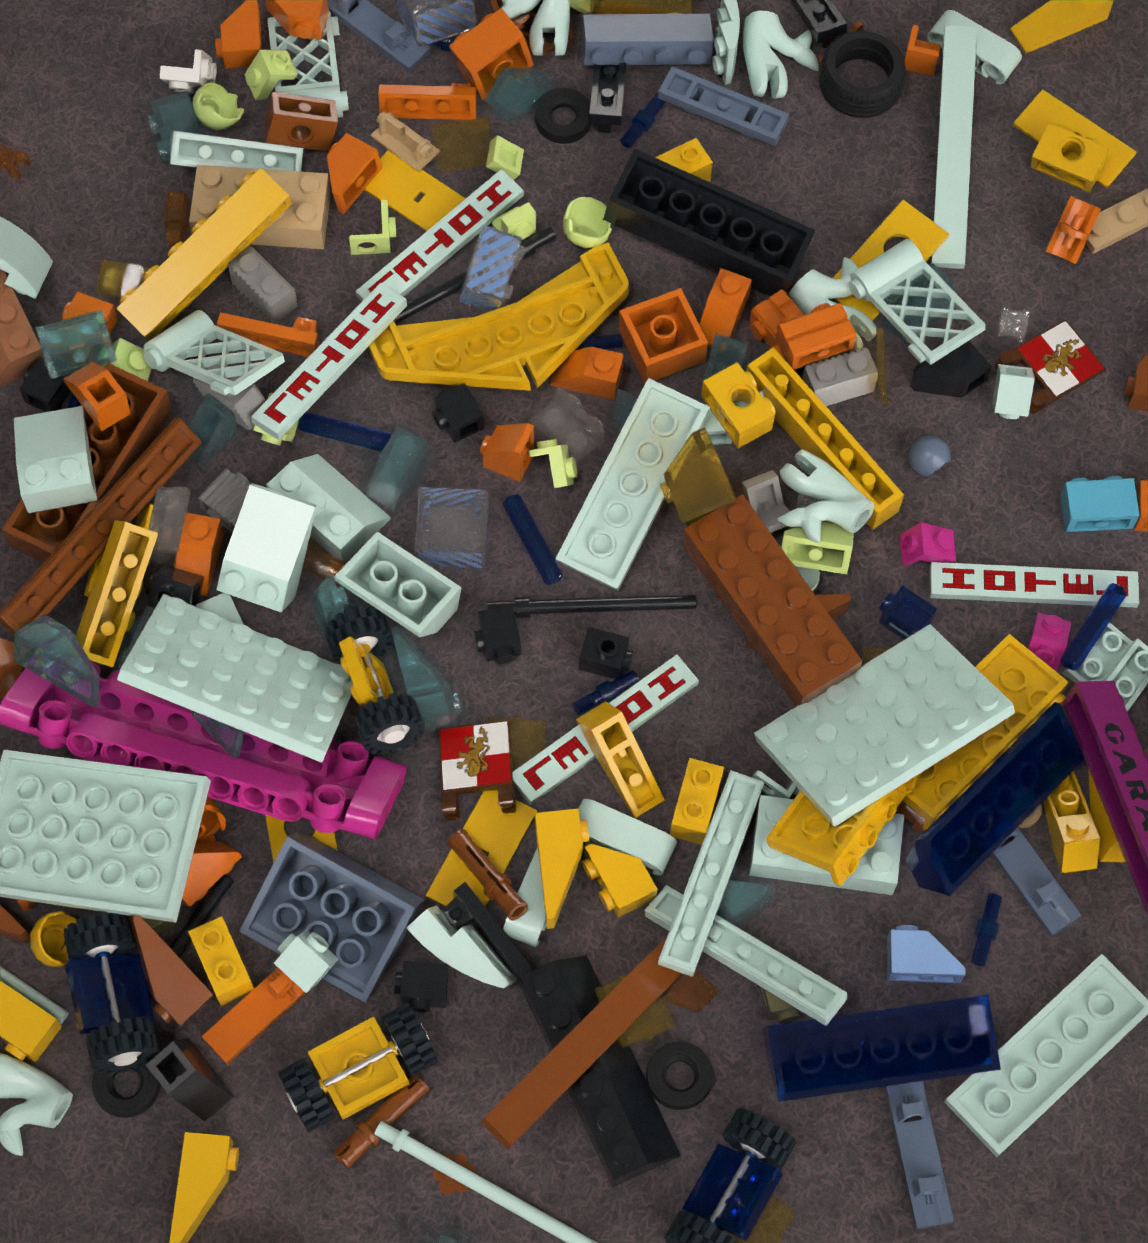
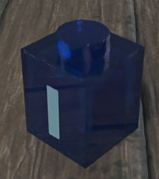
[879,585,937,640]

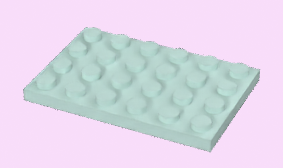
[117,594,353,763]
[754,624,1015,827]
[0,750,211,923]

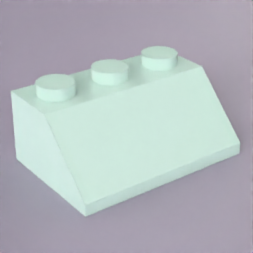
[266,454,391,565]
[334,532,461,637]

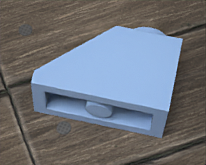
[887,925,965,983]

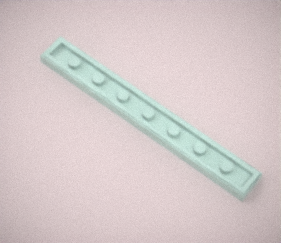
[931,25,977,269]

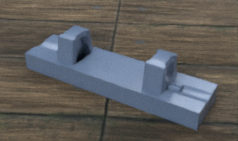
[328,0,431,74]
[658,66,790,146]
[967,799,1082,937]
[883,1073,954,1230]

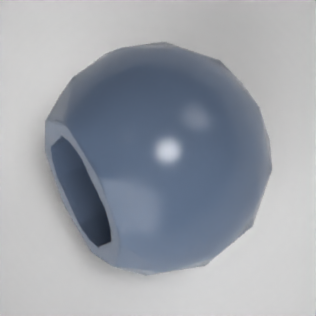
[908,435,951,477]

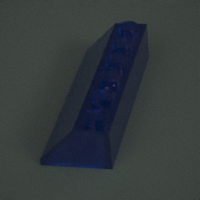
[906,702,1085,896]
[763,995,1001,1102]

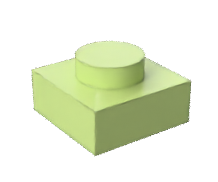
[486,135,524,180]

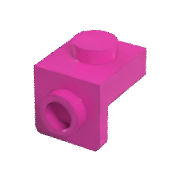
[900,522,956,566]
[1028,612,1071,671]

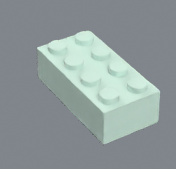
[749,795,904,895]

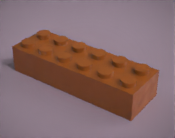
[2,363,172,563]
[682,494,862,707]

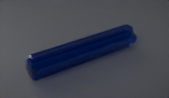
[298,412,397,454]
[503,494,563,585]
[1060,583,1127,671]

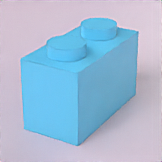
[1060,476,1140,532]

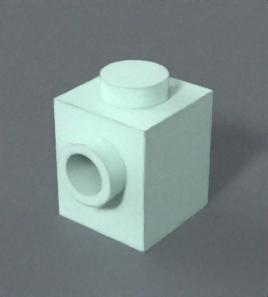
[992,364,1035,419]
[274,930,339,993]

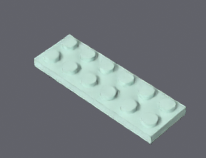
[556,378,710,591]
[944,954,1148,1157]

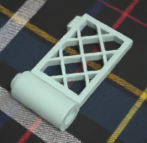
[267,11,349,118]
[849,239,985,365]
[143,310,285,395]

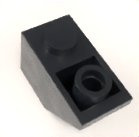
[910,341,992,398]
[146,1038,234,1121]

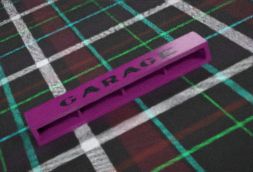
[1063,680,1148,916]

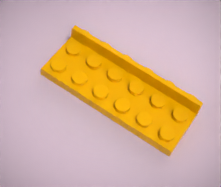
[903,634,1069,832]
[766,772,922,886]

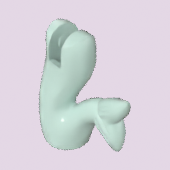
[501,0,570,56]
[743,11,819,98]
[789,257,878,352]
[777,449,874,543]
[0,1053,73,1156]

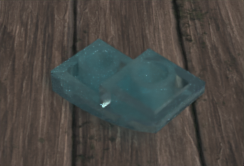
[311,576,350,641]

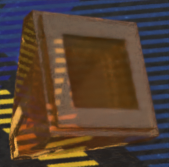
[664,970,720,1013]

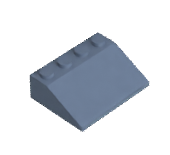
[239,830,424,1003]

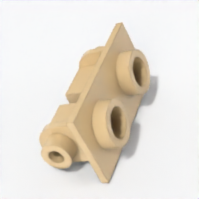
[371,112,440,172]

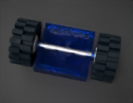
[63,912,159,1073]
[664,1108,796,1243]

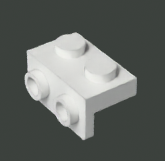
[160,49,217,94]

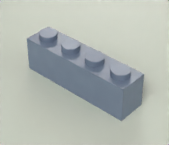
[581,14,714,65]

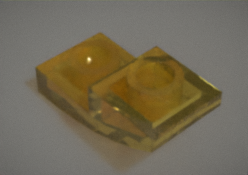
[96,260,151,297]

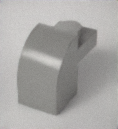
[741,470,794,547]

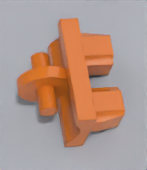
[1046,195,1101,264]

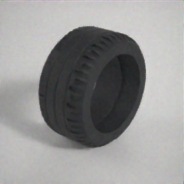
[819,30,906,118]

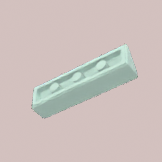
[170,131,304,172]

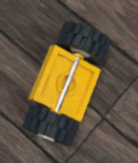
[324,605,425,755]
[277,1002,438,1132]

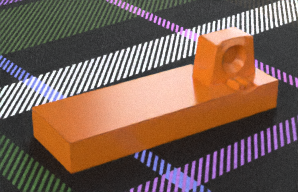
[378,82,476,120]
[217,312,320,357]
[201,968,306,1065]

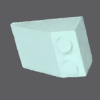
[14,406,98,513]
[217,483,317,612]

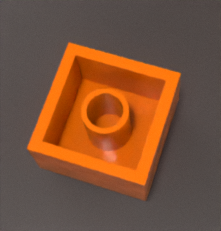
[449,8,534,101]
[618,288,708,384]

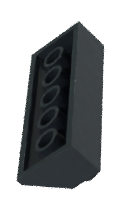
[603,148,816,296]
[520,955,681,1187]

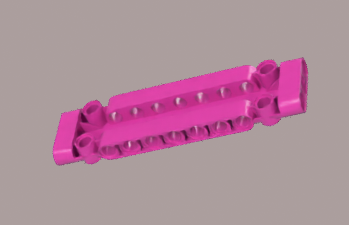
[0,653,407,840]

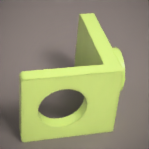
[349,200,396,255]

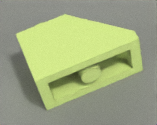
[781,520,854,574]

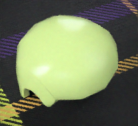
[192,82,244,131]
[563,197,612,248]

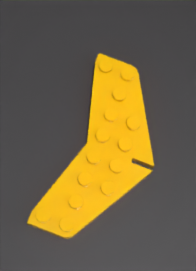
[368,242,629,391]

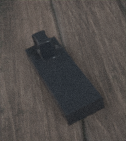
[790,0,847,48]
[589,63,626,133]
[442,882,533,982]

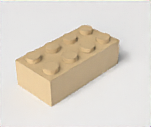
[189,165,331,249]

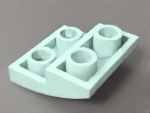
[712,0,740,85]
[0,216,53,299]
[1062,619,1148,711]

